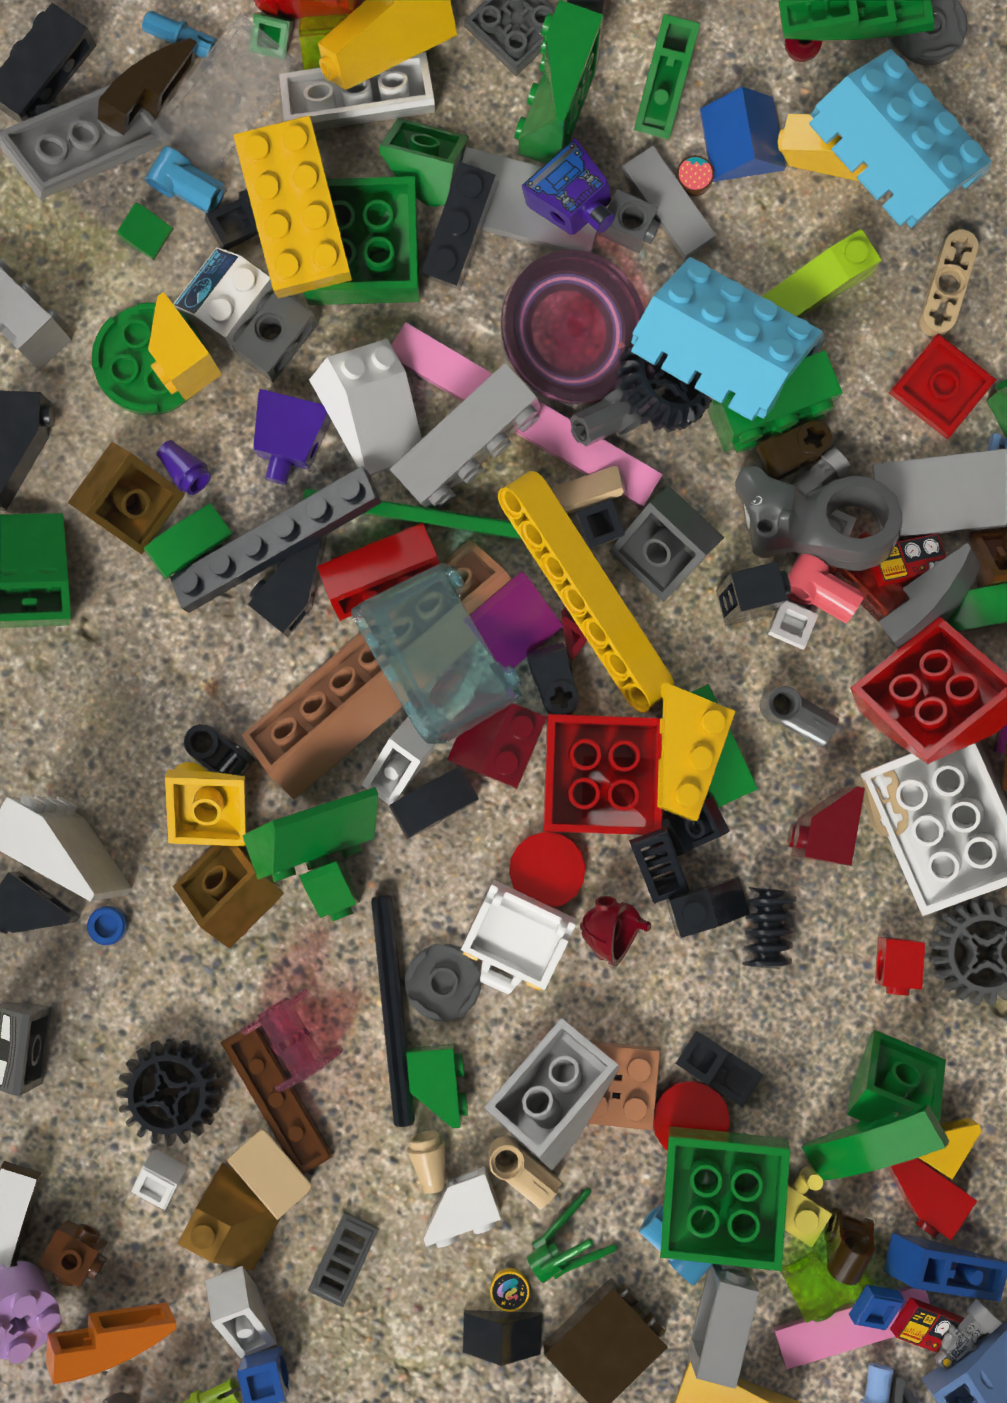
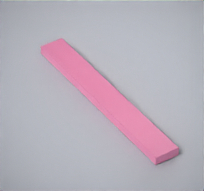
[391,322,663,509]

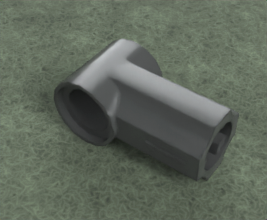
[569,389,641,447]
[759,686,839,748]

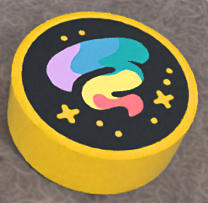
[490,1268,529,1312]

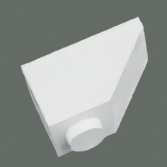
[362,714,441,805]
[206,1266,277,1359]

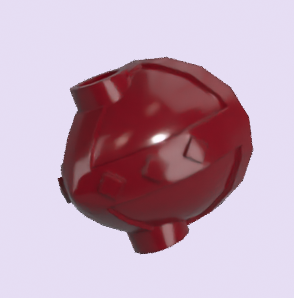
[580,896,651,966]

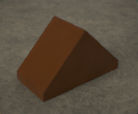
[970,527,1007,588]

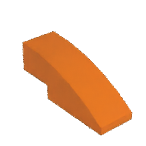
[46,1302,177,1385]

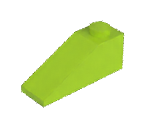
[761,229,882,318]

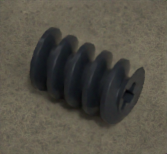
[742,887,797,969]

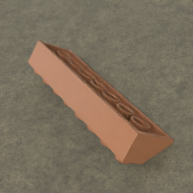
[241,539,512,800]

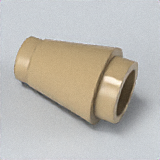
[407,1131,446,1194]

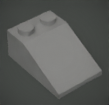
[484,1018,620,1170]

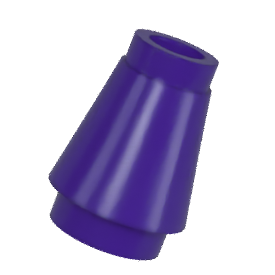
[156,440,211,495]

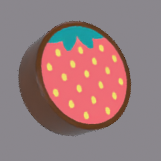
[676,155,714,196]

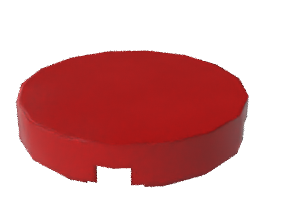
[509,832,585,908]
[653,1080,730,1151]

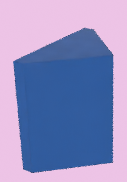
[700,86,786,182]

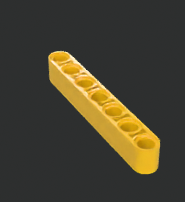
[498,471,675,713]

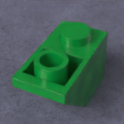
[406,1043,468,1129]

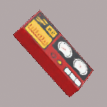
[872,534,946,587]
[890,1297,965,1359]

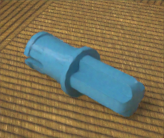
[142,11,218,61]

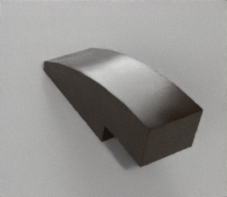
[97,38,197,135]

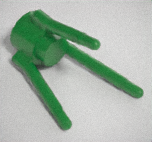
[527,1188,618,1283]

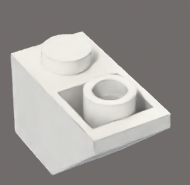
[424,1166,501,1248]

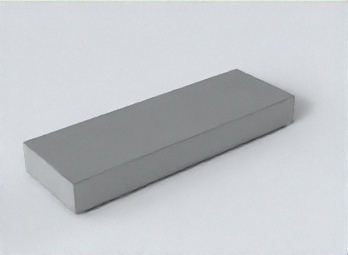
[622,146,716,260]

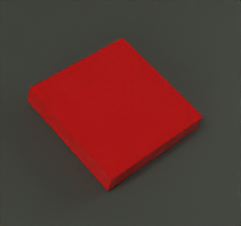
[889,334,997,439]

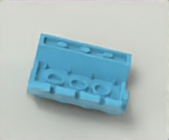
[809,49,992,228]
[631,257,826,421]

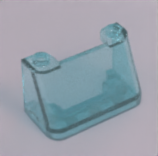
[351,563,523,744]

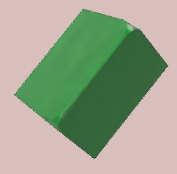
[249,12,295,61]
[117,202,173,260]

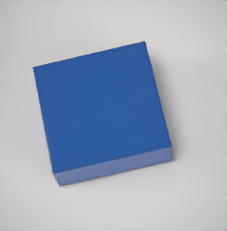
[848,1284,905,1330]

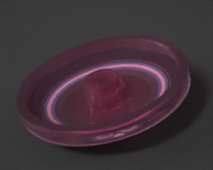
[501,250,645,404]

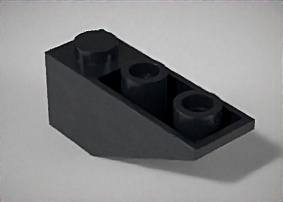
[247,534,328,638]

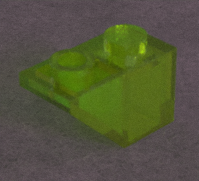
[780,1252,876,1323]

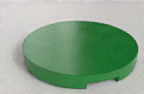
[92,302,204,416]

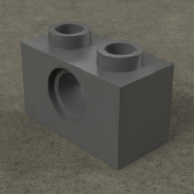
[232,292,318,383]

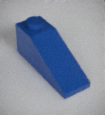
[883,1233,1007,1302]

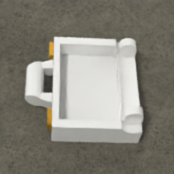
[461,880,577,995]

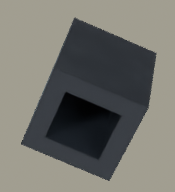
[569,499,625,549]

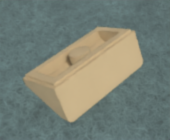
[551,466,627,514]
[227,1128,313,1220]

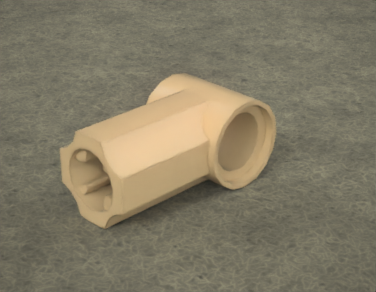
[488,1136,562,1209]

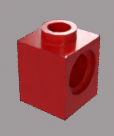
[875,937,925,996]

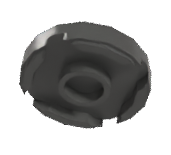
[892,0,967,65]
[405,944,481,1021]

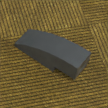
[879,543,981,649]

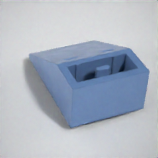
[921,1322,1007,1403]

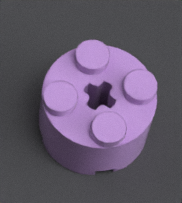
[0,1261,62,1364]

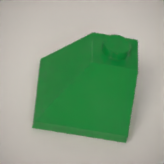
[379,118,469,207]
[847,1030,946,1122]

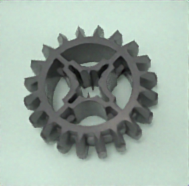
[928,900,1007,1005]

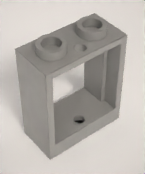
[687,1264,759,1389]

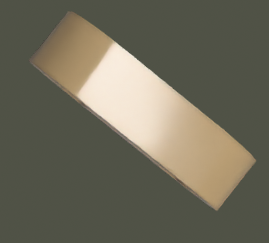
[860,766,909,837]

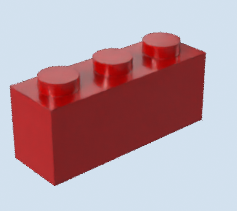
[317,523,445,621]

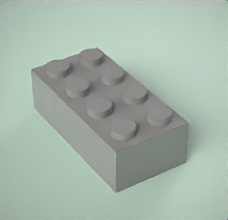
[390,362,542,509]

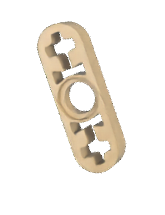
[919,229,979,337]

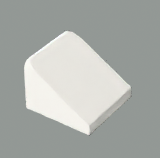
[131,1149,187,1210]

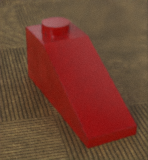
[886,1158,977,1240]

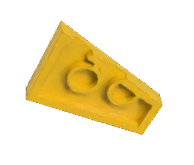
[657,682,736,821]

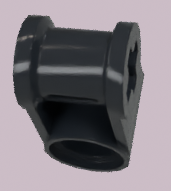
[526,642,579,715]
[183,724,259,776]

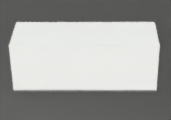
[279,52,435,131]

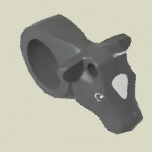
[735,465,902,571]

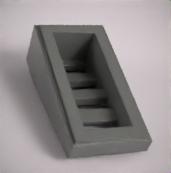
[308,1211,379,1307]

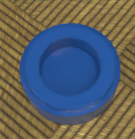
[87,906,129,945]

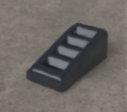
[629,827,690,904]

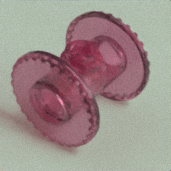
[240,989,343,1092]

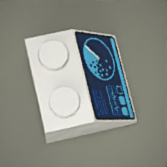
[173,247,274,351]

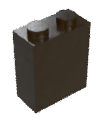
[543,1278,668,1403]

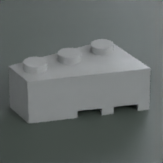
[0,258,71,371]

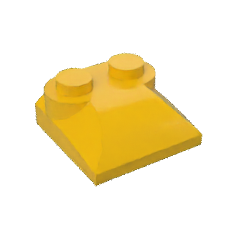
[165,762,247,846]

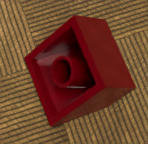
[447,690,547,790]
[787,786,865,866]

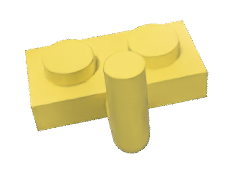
[785,1166,832,1247]

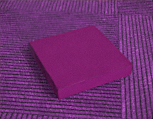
[463,571,563,675]

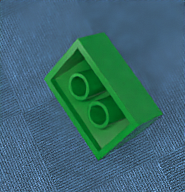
[242,787,378,882]

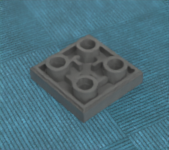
[464,0,556,76]

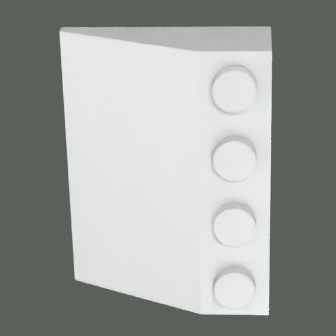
[861,741,1007,916]
[0,794,132,901]

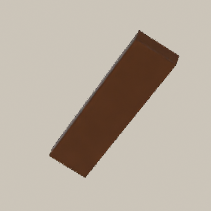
[221,1021,334,1175]

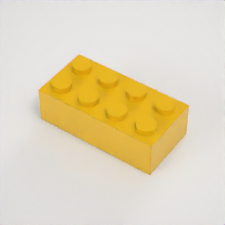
[233,115,352,299]

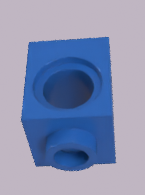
[237,1346,291,1403]

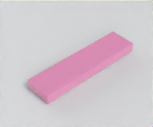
[773,1285,930,1370]

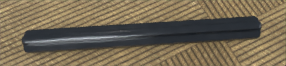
[371,895,415,1127]

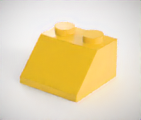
[148,292,222,401]

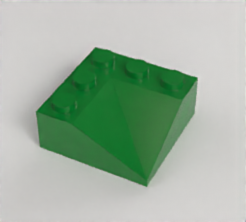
[514,0,604,164]
[304,176,420,305]
[660,1126,790,1271]

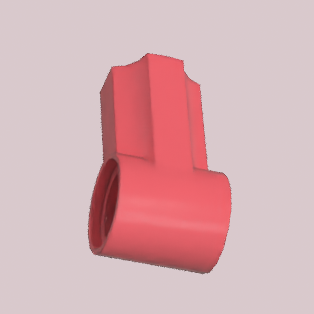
[787,554,864,623]

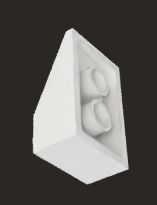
[309,339,422,476]

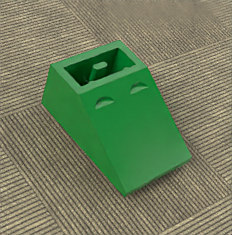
[0,513,71,628]

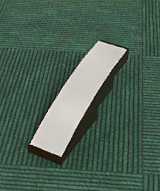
[0,1161,42,1268]

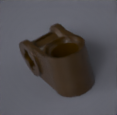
[755,420,832,480]
[824,1207,875,1285]

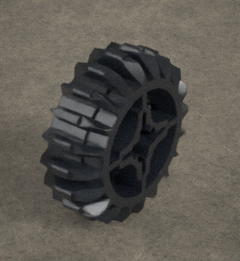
[614,342,712,433]
[117,1038,224,1146]

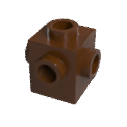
[38,1220,108,1287]

